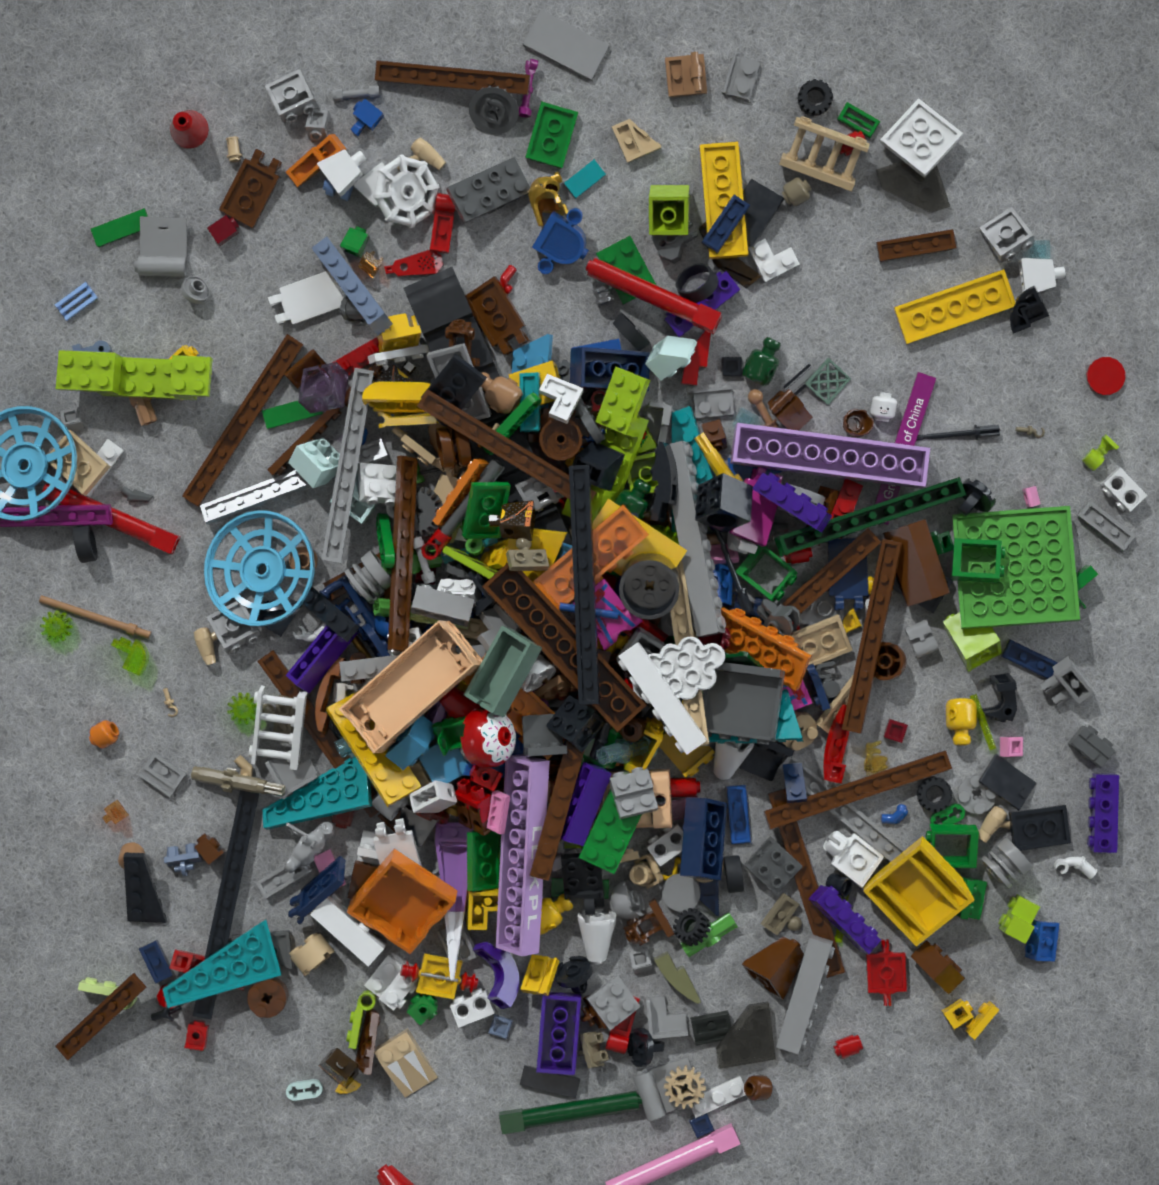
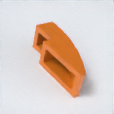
[286,134,347,187]

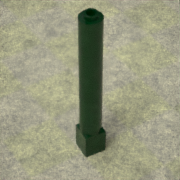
[499,1091,643,1135]

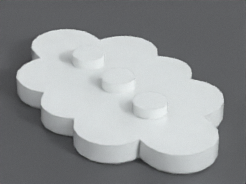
[633,636,725,700]

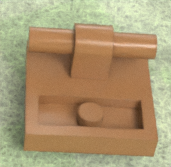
[665,52,707,98]
[534,668,577,700]

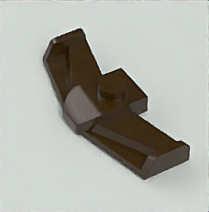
[698,222,762,289]

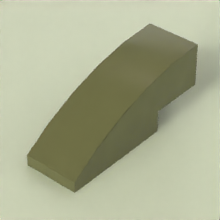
[654,951,701,1004]

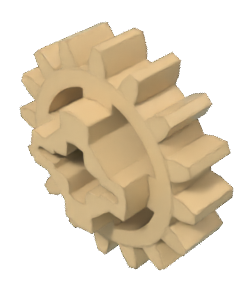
[664,1065,706,1109]

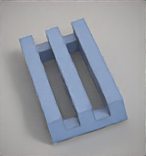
[55,282,98,321]

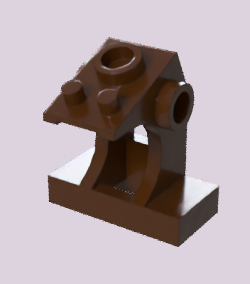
[445,319,480,366]
[623,898,674,946]

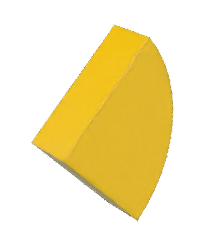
[842,608,862,633]
[335,1080,361,1094]

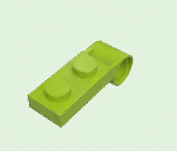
[346,990,376,1049]

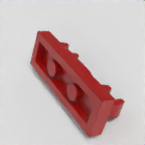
[330,337,380,381]

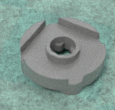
[957,775,997,814]

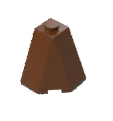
[742,937,804,1000]

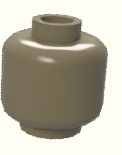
[781,177,812,206]

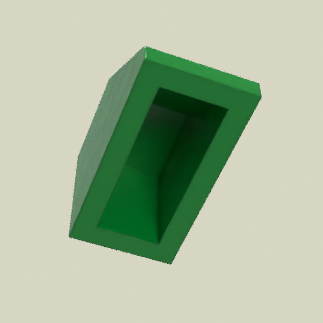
[340,226,370,258]

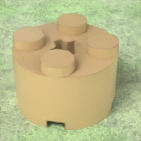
[289,932,335,976]

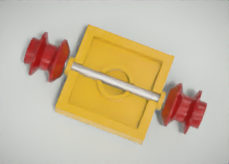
[400,953,478,999]

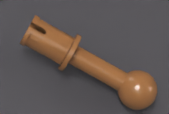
[748,389,779,428]

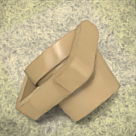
[629,854,663,889]

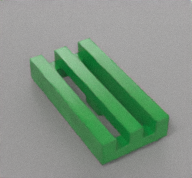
[837,102,880,138]

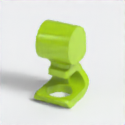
[1082,434,1119,471]

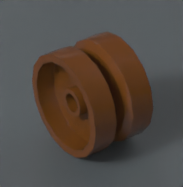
[539,419,582,460]
[436,427,471,471]

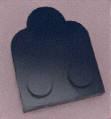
[806,663,830,711]

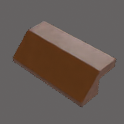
[883,519,950,607]

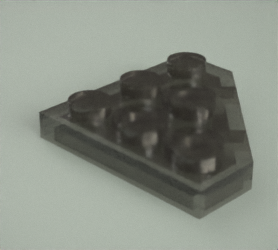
[876,161,950,213]
[716,1002,776,1069]

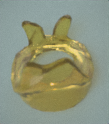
[864,740,888,774]

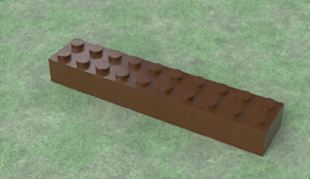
[482,563,646,733]

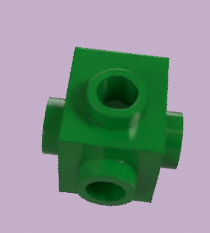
[407,993,438,1026]

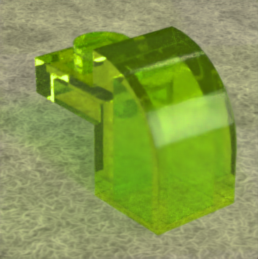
[111,636,149,676]

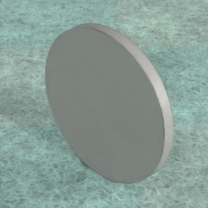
[662,873,701,912]

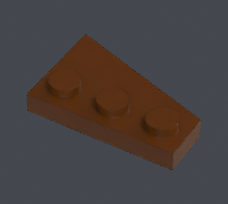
[355,1009,380,1075]

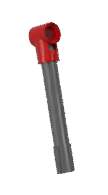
[421,458,505,560]

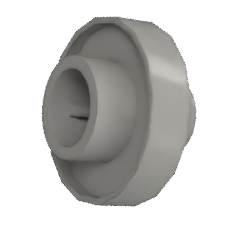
[181,276,210,304]

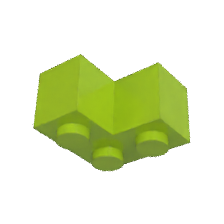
[998,894,1040,944]

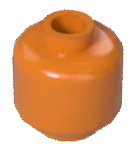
[89,720,119,749]

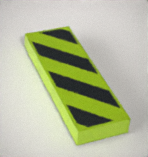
[442,545,498,579]

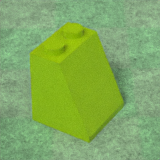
[649,185,689,235]
[943,612,1002,672]

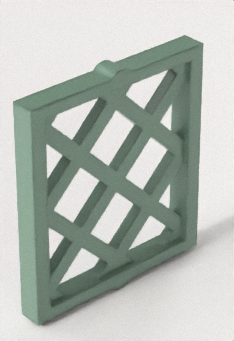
[805,358,851,405]

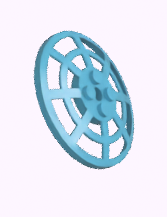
[0,406,77,521]
[204,510,315,626]

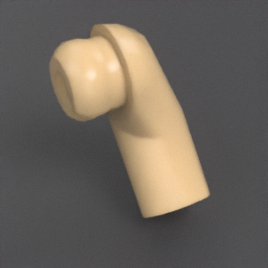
[234,755,253,777]

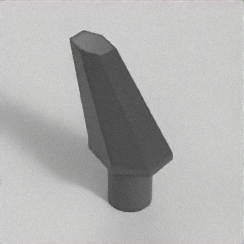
[121,486,153,502]

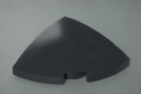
[1010,285,1049,334]
[250,599,303,637]

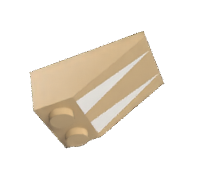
[374,1028,438,1097]

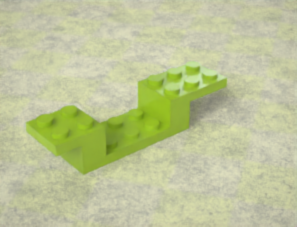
[55,350,213,400]
[562,367,650,523]

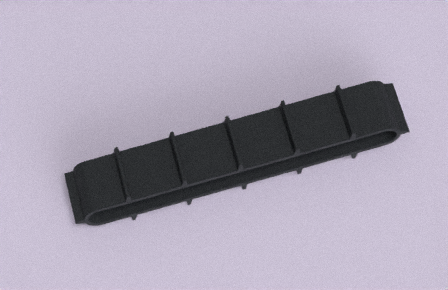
[403,267,572,545]

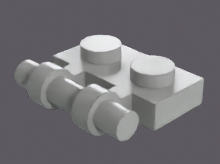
[515,476,565,512]

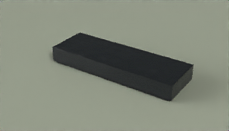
[520,1065,580,1098]

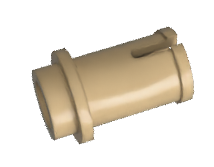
[226,136,242,162]

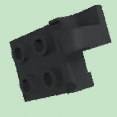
[561,853,605,915]

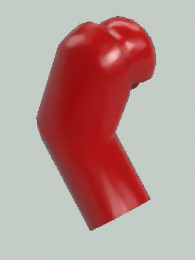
[500,265,517,295]

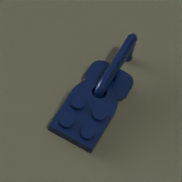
[319,576,390,657]

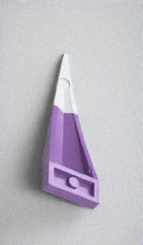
[435,823,474,981]

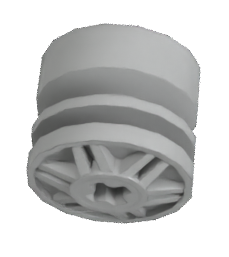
[345,550,391,602]
[981,837,1033,889]

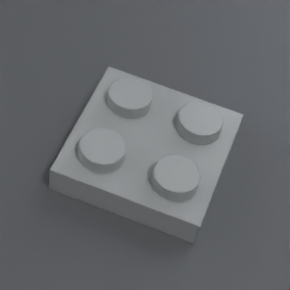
[586,975,640,1030]

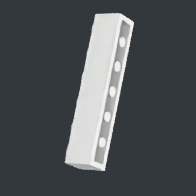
[618,642,708,755]

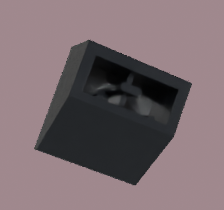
[572,441,625,491]

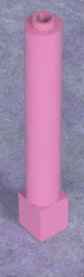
[605,1123,740,1185]

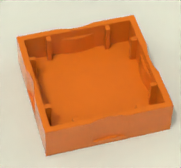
[347,848,458,954]

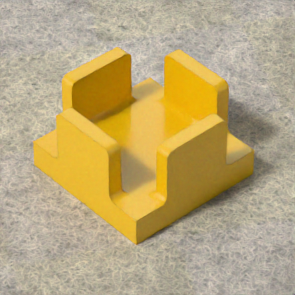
[377,313,421,353]

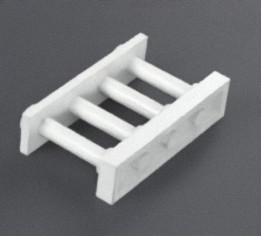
[249,685,307,770]

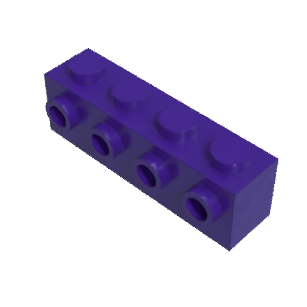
[664,271,740,337]
[752,472,832,532]
[286,625,358,693]
[561,762,612,846]
[1087,773,1119,853]
[809,885,881,954]

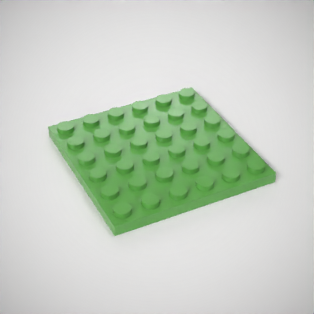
[952,506,1080,629]

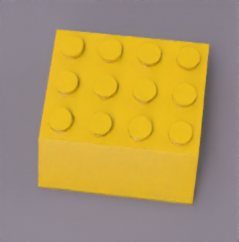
[863,836,974,947]

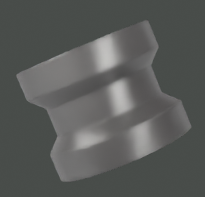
[592,285,615,306]

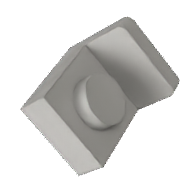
[305,109,330,141]

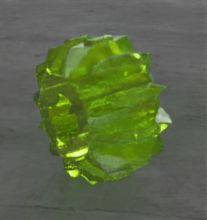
[40,610,74,643]
[227,692,257,725]

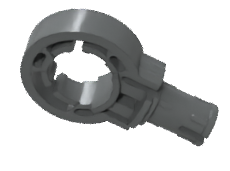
[575,397,606,444]

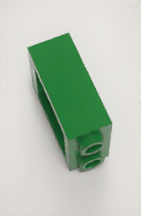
[952,538,1005,583]
[736,545,798,602]
[926,824,979,868]

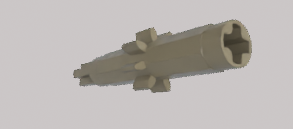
[191,766,286,797]

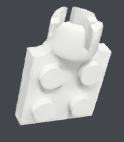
[823,831,884,888]

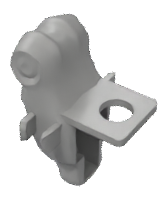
[284,821,335,873]

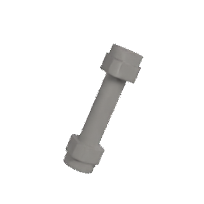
[332,85,380,102]
[413,536,436,584]

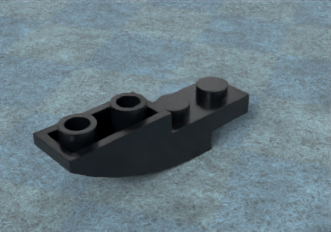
[650,441,678,523]

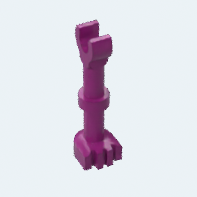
[519,59,538,118]

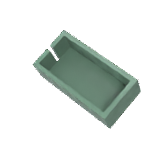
[464,626,542,717]

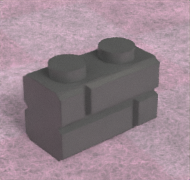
[1068,725,1115,769]

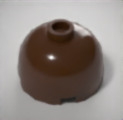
[874,642,907,681]

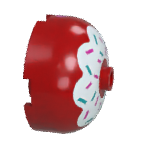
[461,709,516,768]

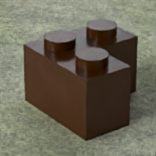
[911,940,965,994]

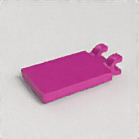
[729,467,783,547]

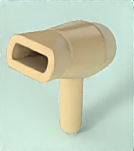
[397,137,446,170]
[194,628,218,665]
[979,806,1010,843]

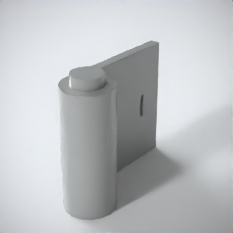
[134,216,187,277]
[633,1057,702,1121]

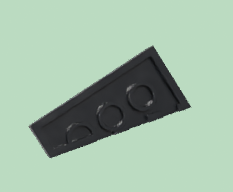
[123,852,167,923]

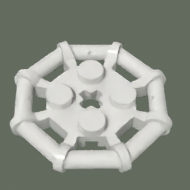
[372,154,440,228]

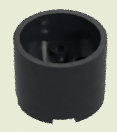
[619,553,680,619]

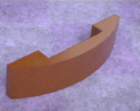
[315,657,346,736]

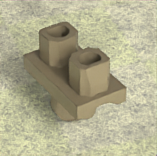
[577,1031,609,1069]

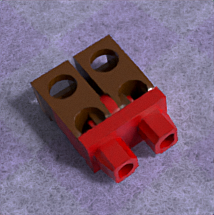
[455,778,492,836]

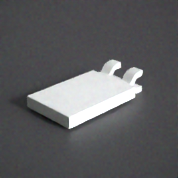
[268,271,344,325]
[373,819,422,866]

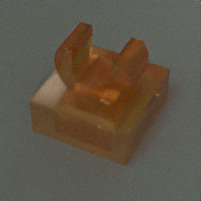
[358,251,383,278]
[102,800,129,824]

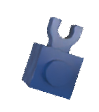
[350,98,384,137]

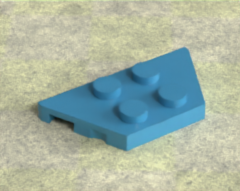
[512,334,553,409]

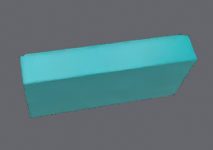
[564,159,606,199]

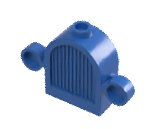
[532,208,589,274]

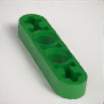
[482,393,541,455]
[376,513,395,568]

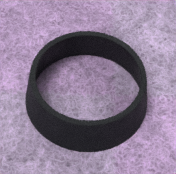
[675,263,718,303]
[613,312,651,351]

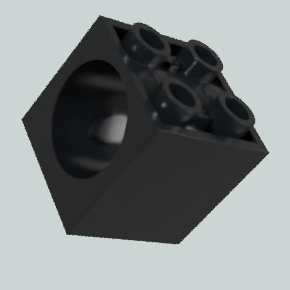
[695,473,753,533]

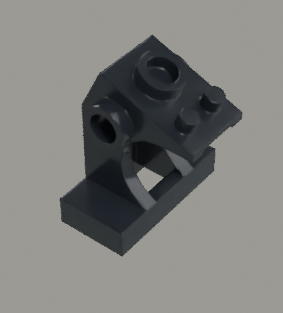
[982,673,1017,723]

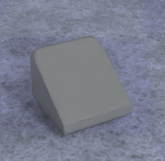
[60,406,85,432]
[629,948,653,974]

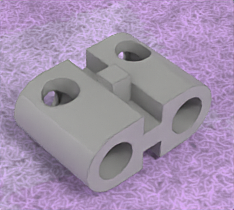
[904,619,939,659]

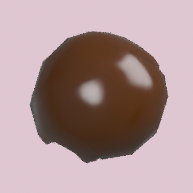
[843,409,874,438]

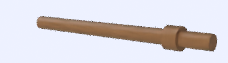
[39,595,151,639]

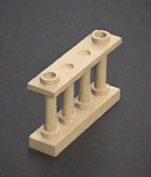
[779,116,869,191]

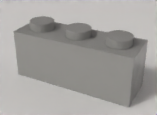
[411,585,475,627]

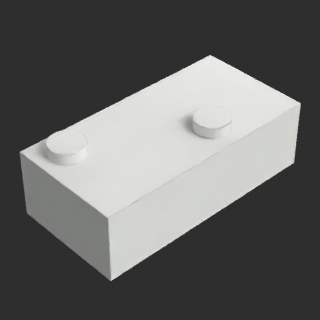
[310,893,387,966]

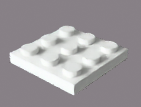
[880,98,963,178]

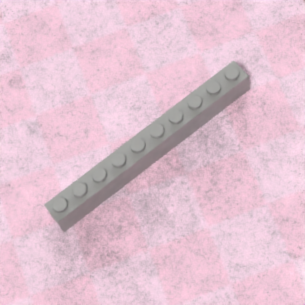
[670,441,726,637]

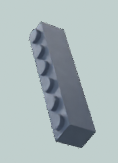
[312,236,393,336]

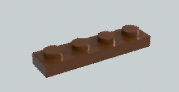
[876,229,956,262]

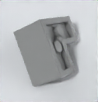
[646,402,672,445]
[477,604,522,651]
[265,758,320,797]
[646,995,688,1039]

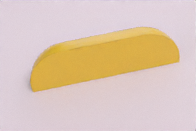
[362,382,430,413]

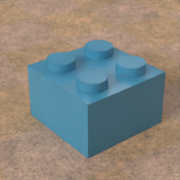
[385,715,435,770]

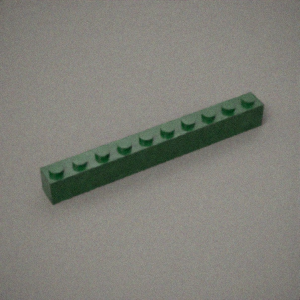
[774,477,966,557]

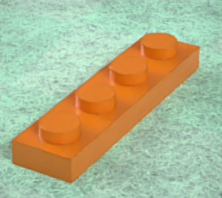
[433,459,489,526]

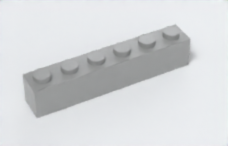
[776,934,835,1055]

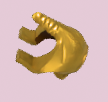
[528,171,569,226]

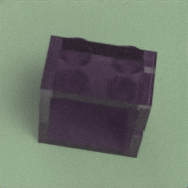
[298,362,349,414]

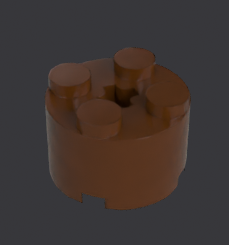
[247,977,289,1018]

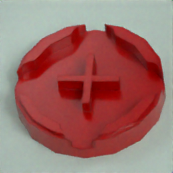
[1086,357,1126,395]

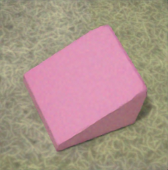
[1022,486,1041,508]
[1000,737,1023,757]

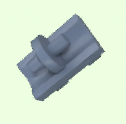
[164,843,203,876]

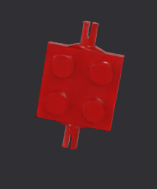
[866,939,907,1006]

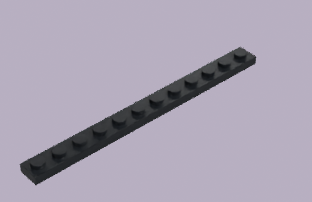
[569,465,600,705]
[192,790,259,1020]

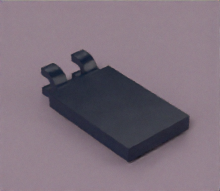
[828,538,868,611]
[288,856,346,925]

